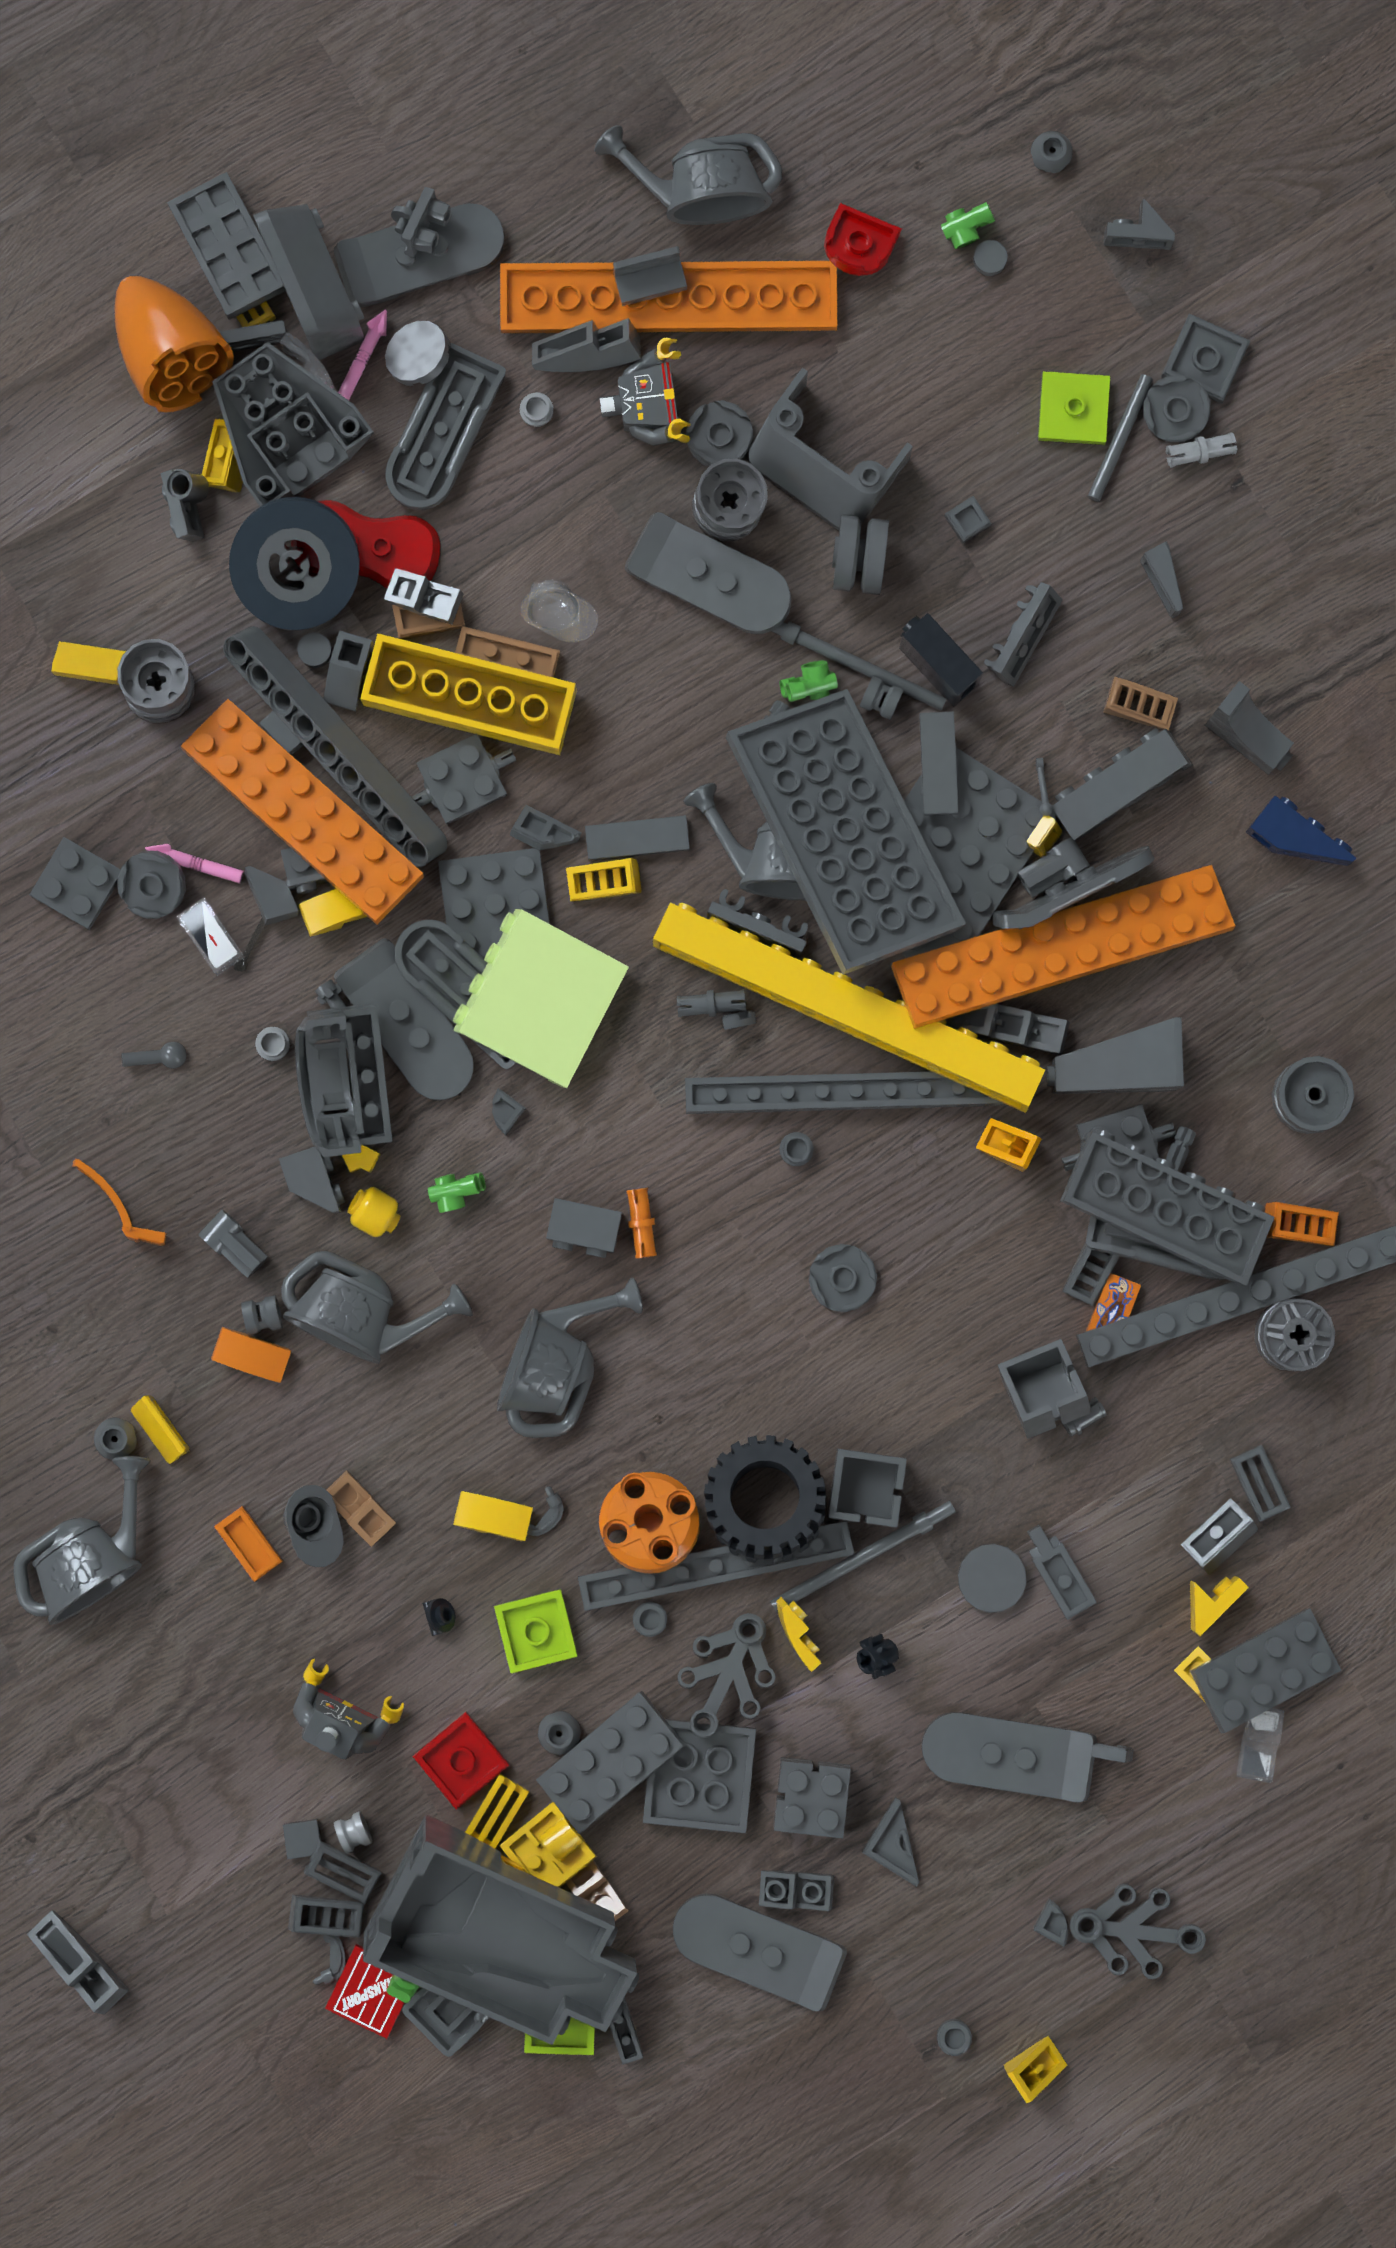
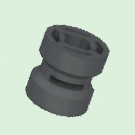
[860,676,904,720]
[241,1295,283,1335]

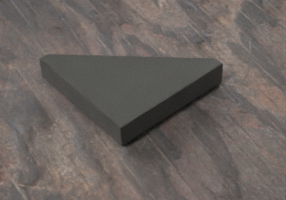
[862,1797,919,1887]

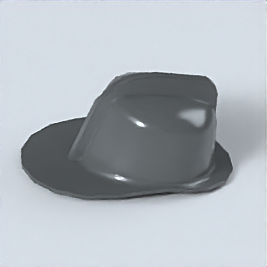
[283,1485,344,1568]

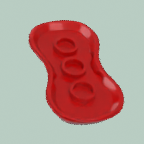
[291,500,440,589]

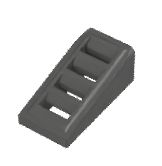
[1140,541,1183,618]
[1062,1242,1119,1306]
[288,1895,364,1938]

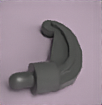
[527,1486,564,1536]
[313,1935,345,1985]

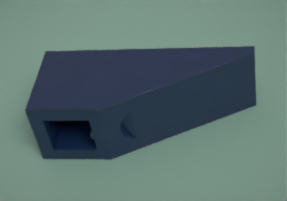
[1246,796,1356,866]

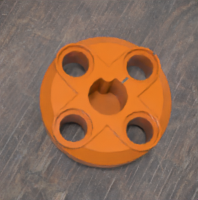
[599,1472,700,1574]

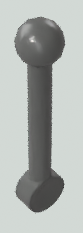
[1036,758,1053,816]

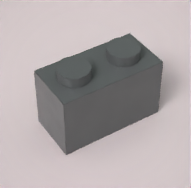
[546,1198,623,1258]

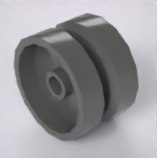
[832,515,889,595]
[1272,1056,1354,1134]

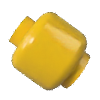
[347,1187,401,1238]

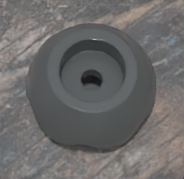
[1030,131,1073,173]
[94,1417,137,1460]
[538,1711,581,1755]

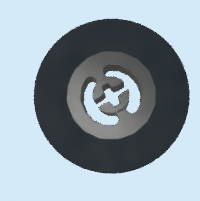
[229,497,360,630]

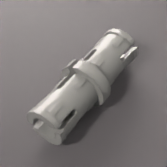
[1166,432,1237,468]

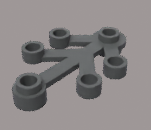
[677,1613,775,1738]
[1070,1883,1206,1979]

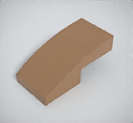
[326,1470,396,1547]
[566,1860,629,1921]

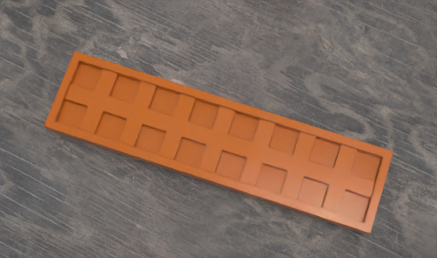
[181,699,424,925]

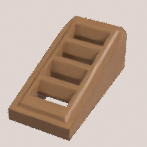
[1103,677,1178,730]

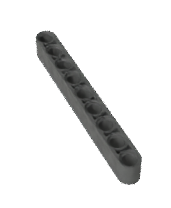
[223,626,447,867]

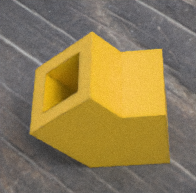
[342,1145,381,1173]

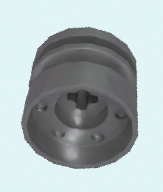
[692,459,768,541]
[117,639,195,723]
[1254,1299,1335,1371]

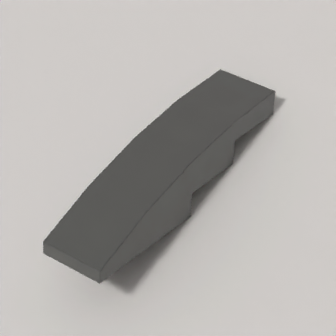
[944,1003,1070,1055]

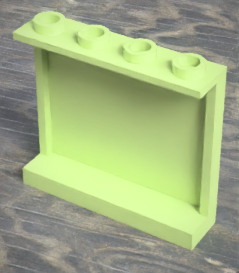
[453,909,629,1088]

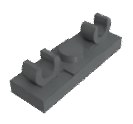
[984,582,1063,687]
[706,889,808,958]

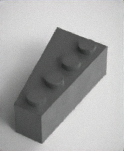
[1052,728,1193,841]

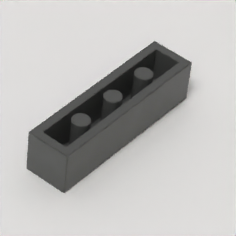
[610,1997,643,2065]

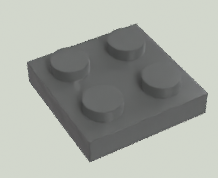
[29,837,121,930]

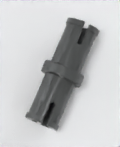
[677,989,747,1018]

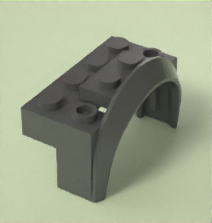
[295,1003,392,1157]

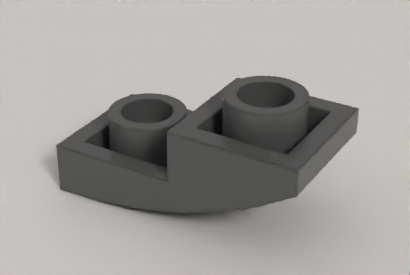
[759,1870,834,1911]

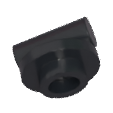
[422,1598,456,1636]

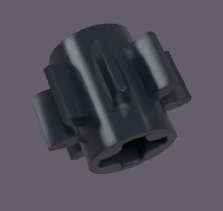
[856,1634,899,1679]

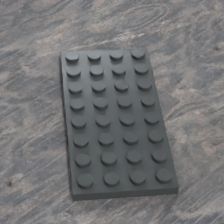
[725,689,966,975]

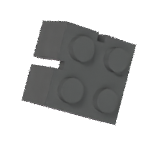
[998,1339,1091,1439]
[827,1448,907,1527]
[773,1757,851,1839]

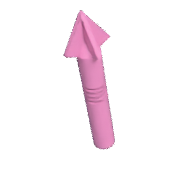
[338,310,387,400]
[145,844,244,884]

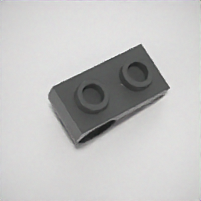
[161,469,209,542]

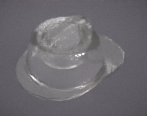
[521,579,598,642]

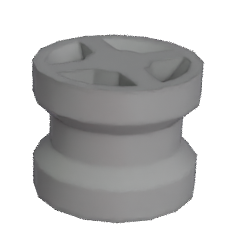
[334,1811,373,1854]

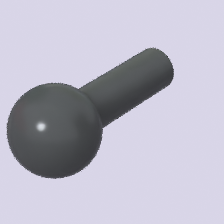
[121,1042,187,1069]

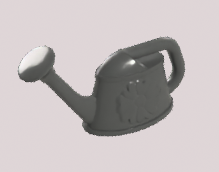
[594,125,782,225]
[683,783,806,901]
[281,1251,473,1364]
[497,1277,643,1438]
[13,1456,151,1625]

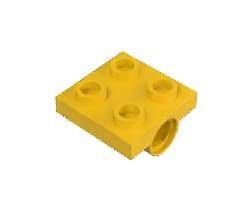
[499,1802,597,1888]

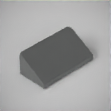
[1181,1498,1258,1575]

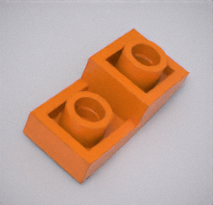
[211,1327,291,1383]

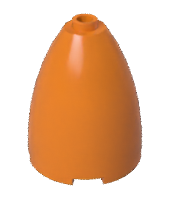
[114,276,234,412]

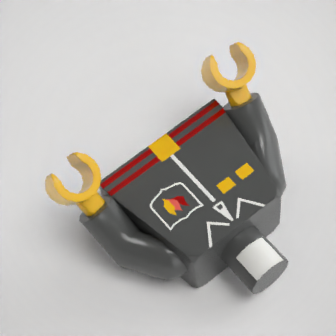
[600,338,691,446]
[293,1659,404,1760]

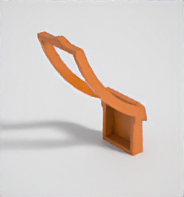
[73,1159,166,1246]

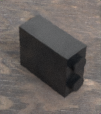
[899,613,983,708]

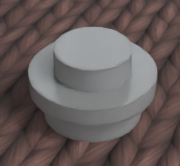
[520,392,553,427]
[255,1027,290,1061]

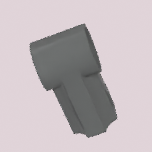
[1018,837,1090,898]
[198,1209,268,1278]

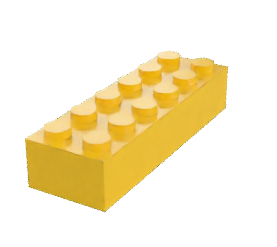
[360,633,577,755]

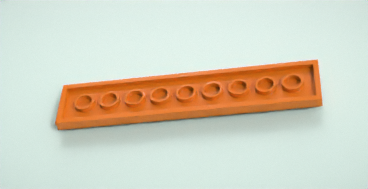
[500,261,837,333]
[891,865,1235,1029]

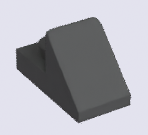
[1104,199,1175,250]

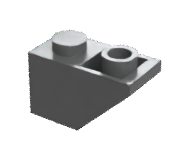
[323,630,374,712]
[279,1147,345,1214]

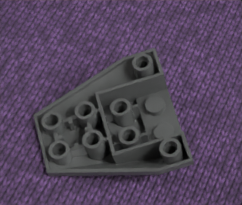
[212,342,374,507]

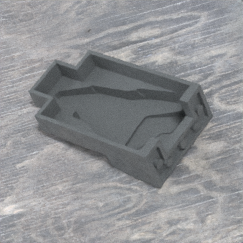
[363,1814,639,2045]

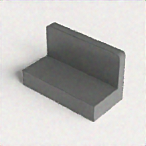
[613,246,687,306]

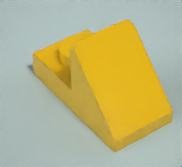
[1190,1576,1249,1636]

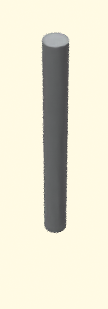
[1087,374,1153,502]

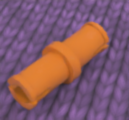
[626,1188,657,1258]

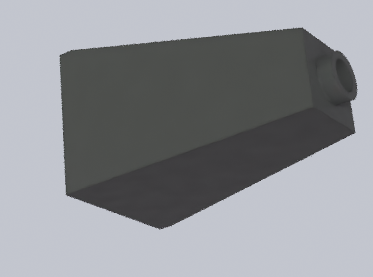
[1046,1017,1184,1094]

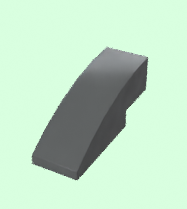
[532,318,641,372]
[27,1910,129,2015]

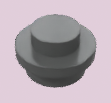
[779,1132,814,1166]

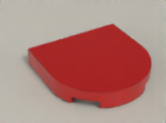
[824,203,902,276]

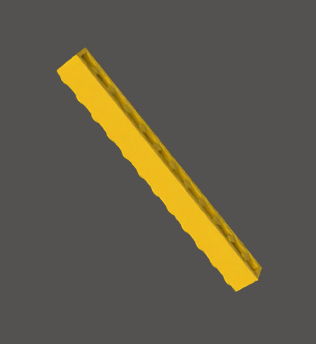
[653,903,1045,1113]

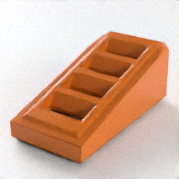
[1265,1202,1339,1246]

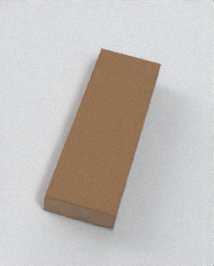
[455,626,561,678]

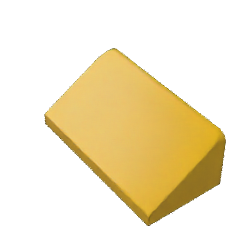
[202,419,243,492]
[51,641,126,685]
[131,1395,190,1464]

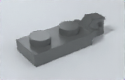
[1027,1525,1097,1620]

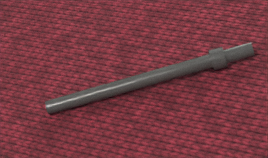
[772,621,946,711]
[770,1500,956,1613]

